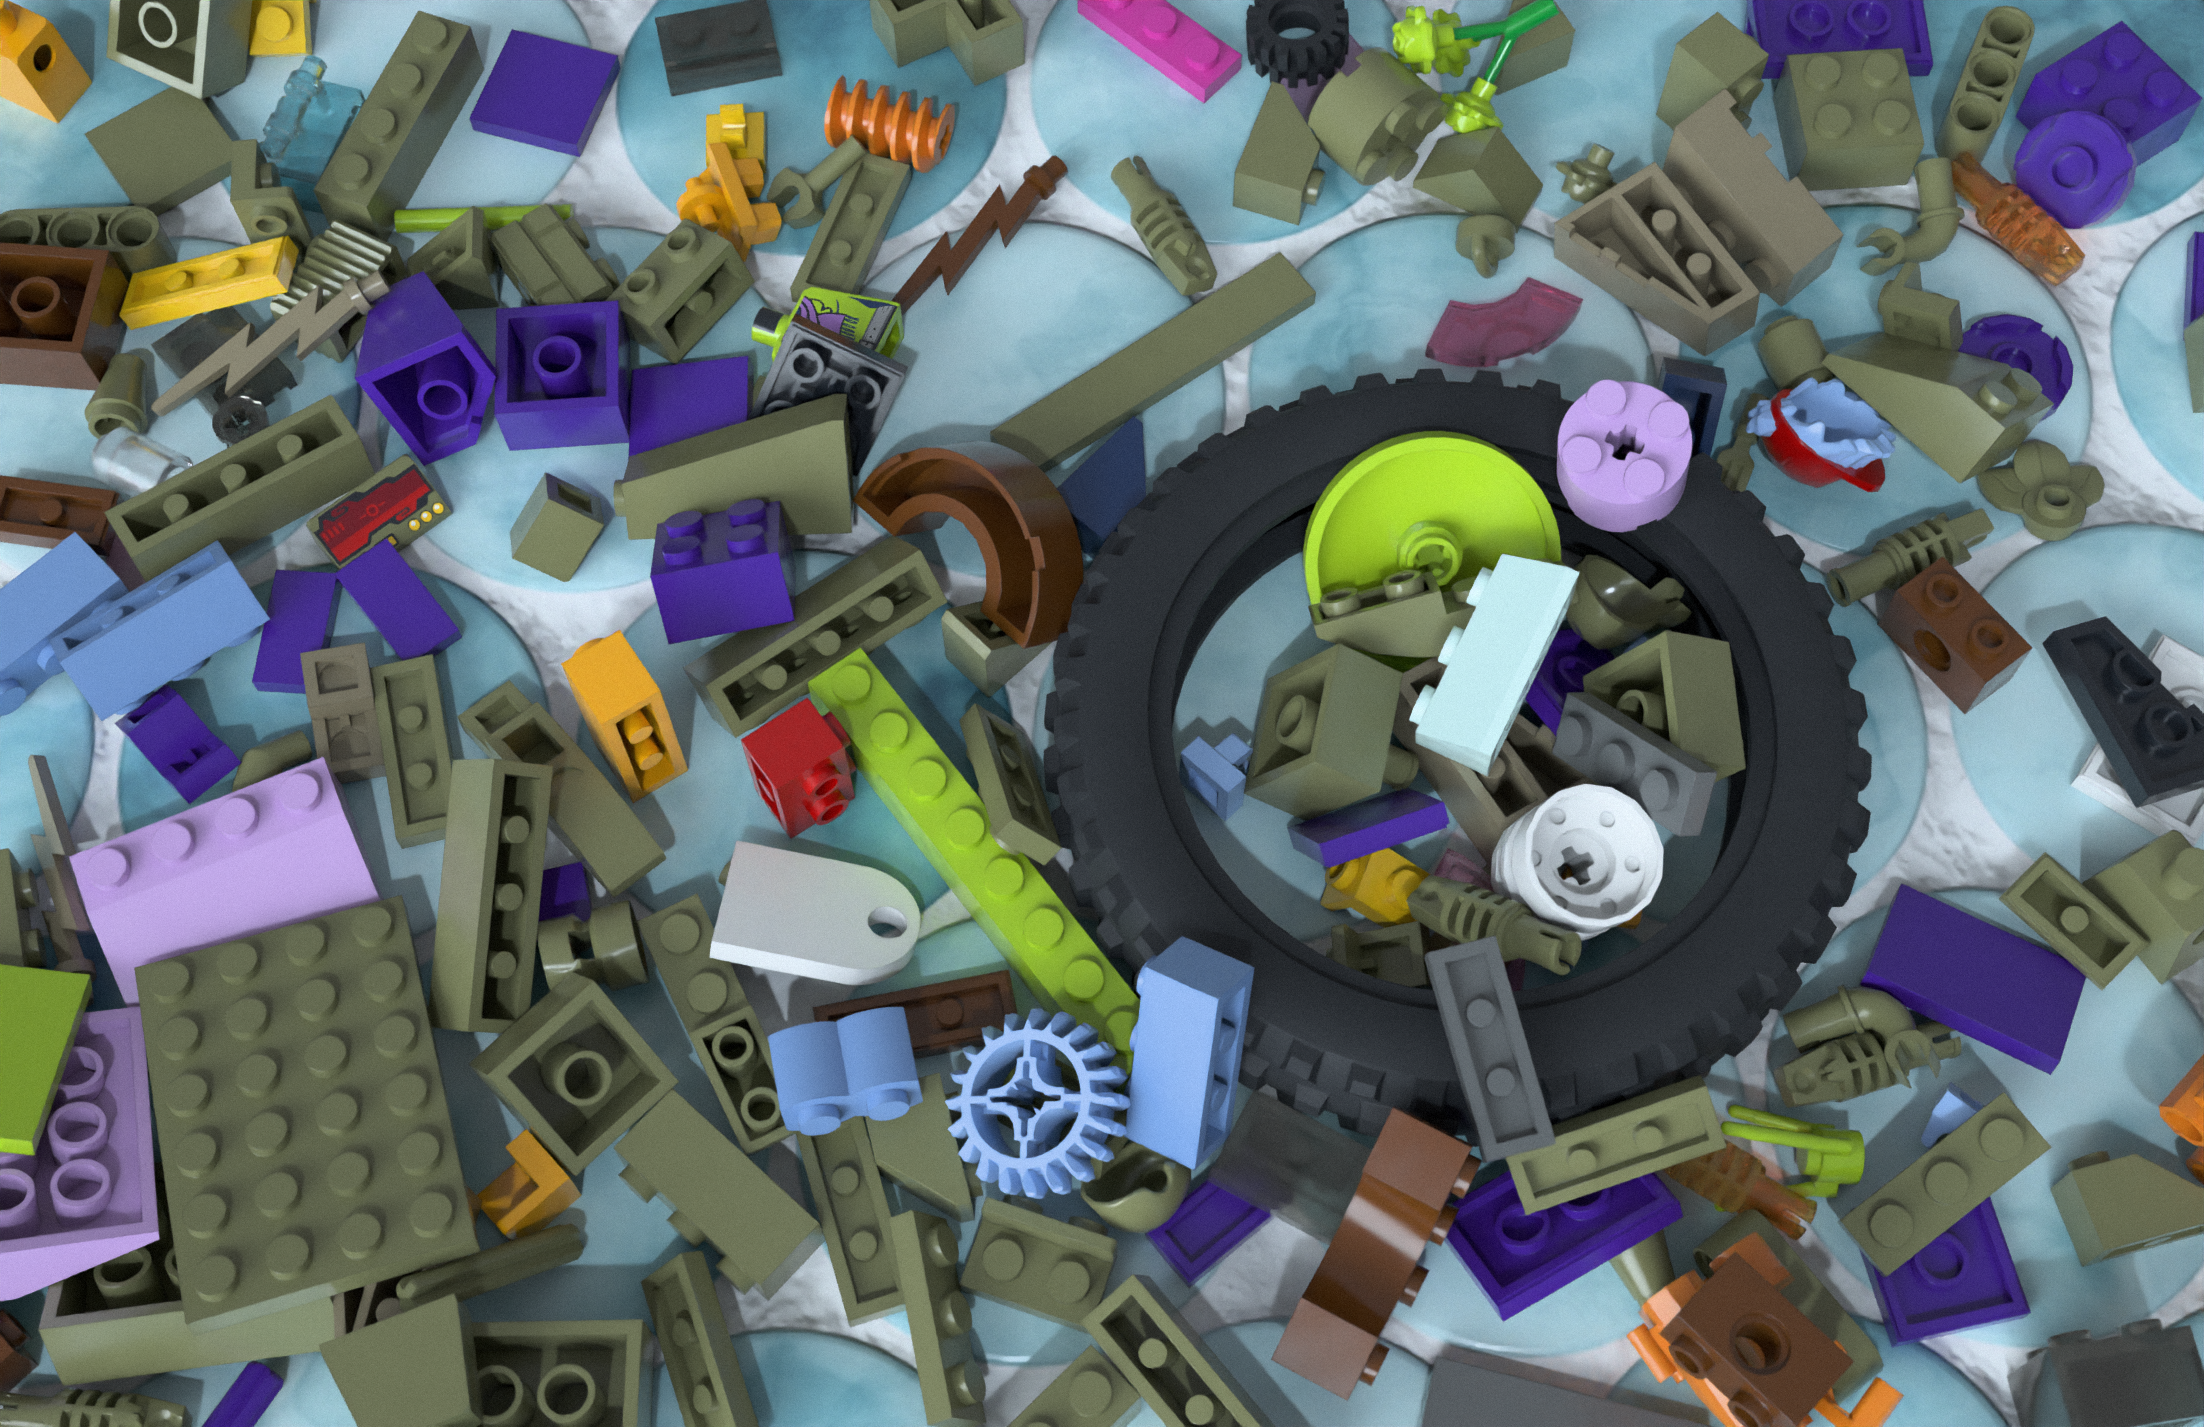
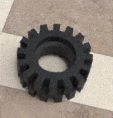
[1246,0,1349,88]

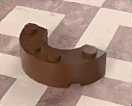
[853,441,1083,649]
[1271,1105,1482,1401]

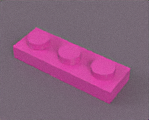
[1077,0,1242,103]

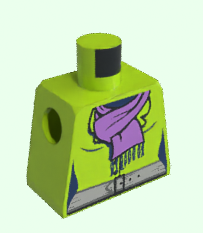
[751,287,904,361]

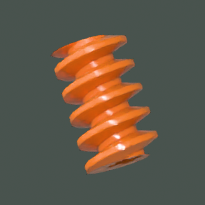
[824,75,955,173]

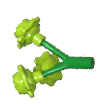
[1392,0,1560,134]

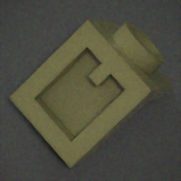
[1878,261,1963,351]

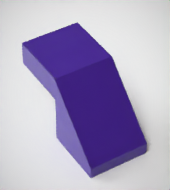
[115,684,241,804]

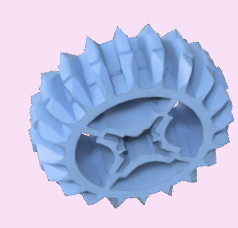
[944,1008,1131,1199]

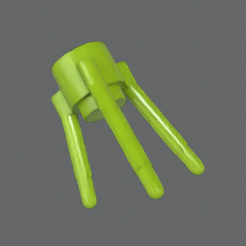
[1714,1104,1865,1212]

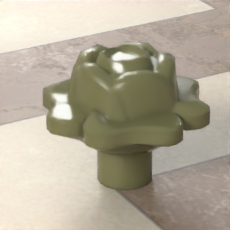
[1556,143,1617,204]

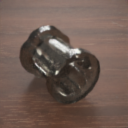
[212,396,270,448]

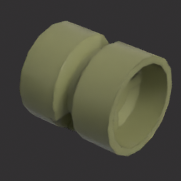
[537,899,649,992]

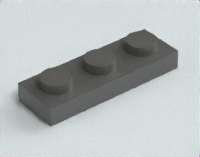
[1552,692,1717,837]
[1424,935,1556,1164]

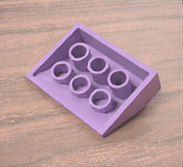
[69,757,384,1008]
[0,1006,159,1301]

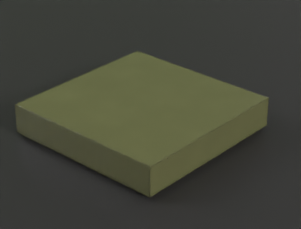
[85,86,232,217]

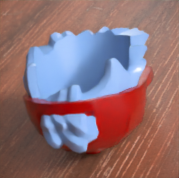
[1745,377,1896,492]

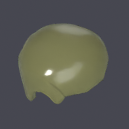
[1081,1141,1191,1233]

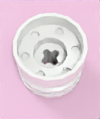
[1491,784,1664,941]

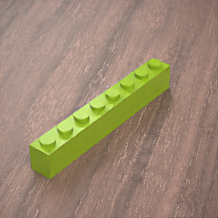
[807,647,1141,1095]

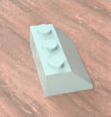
[1409,554,1580,776]

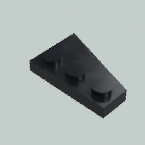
[2042,616,2204,808]

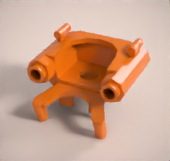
[1626,1232,1904,1427]

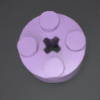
[1556,379,1692,532]

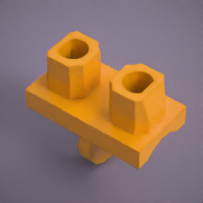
[676,142,782,262]

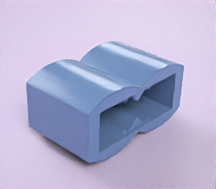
[768,1007,923,1136]

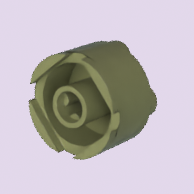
[1308,47,1448,186]

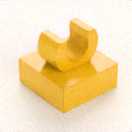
[706,104,766,173]

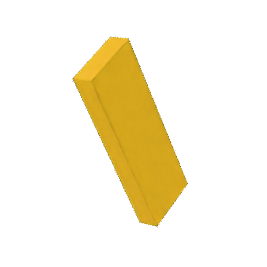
[119,236,299,330]

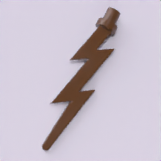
[891,155,1068,316]

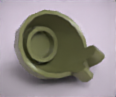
[1566,555,1692,650]

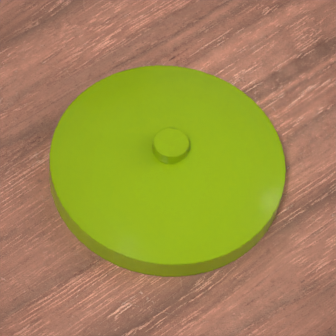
[1303,431,1561,673]

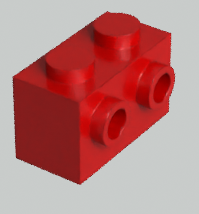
[741,697,856,839]

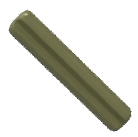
[396,1224,584,1312]

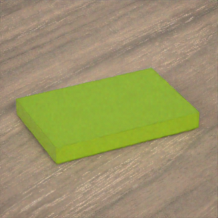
[0,964,92,1156]

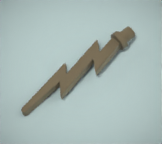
[151,270,391,416]
[28,755,97,1007]

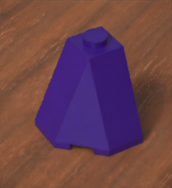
[355,271,497,466]

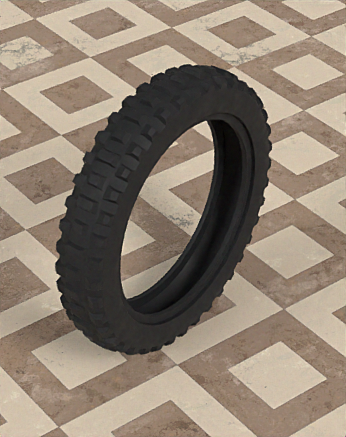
[1043,368,1872,1147]

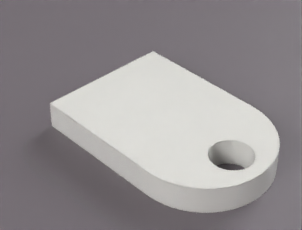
[709,840,921,985]

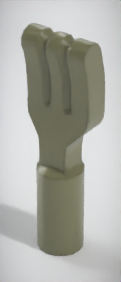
[1716,393,1770,492]

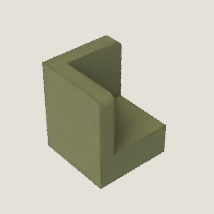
[510,472,604,582]

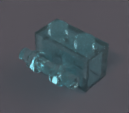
[259,55,366,214]

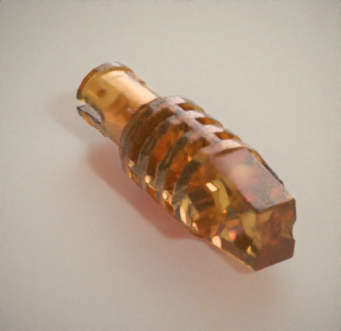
[1951,152,2085,286]
[1661,1139,1817,1241]

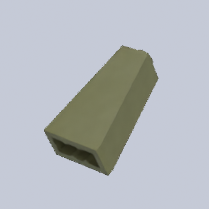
[614,394,855,540]

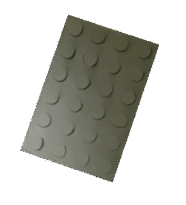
[134,895,481,1337]

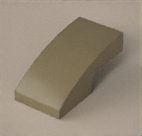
[300,642,386,784]

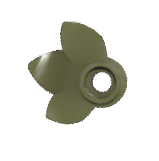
[1977,439,2105,541]

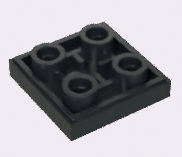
[747,314,908,476]

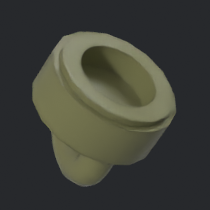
[1456,214,1516,279]

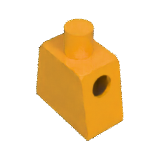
[0,0,92,124]

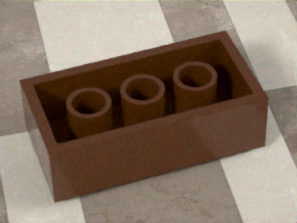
[0,243,129,391]

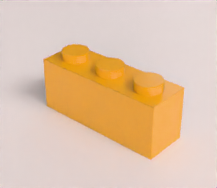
[561,630,688,803]

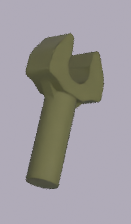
[767,134,868,229]

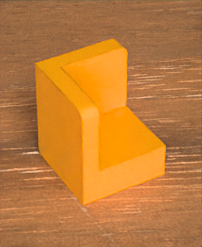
[477,1129,582,1241]

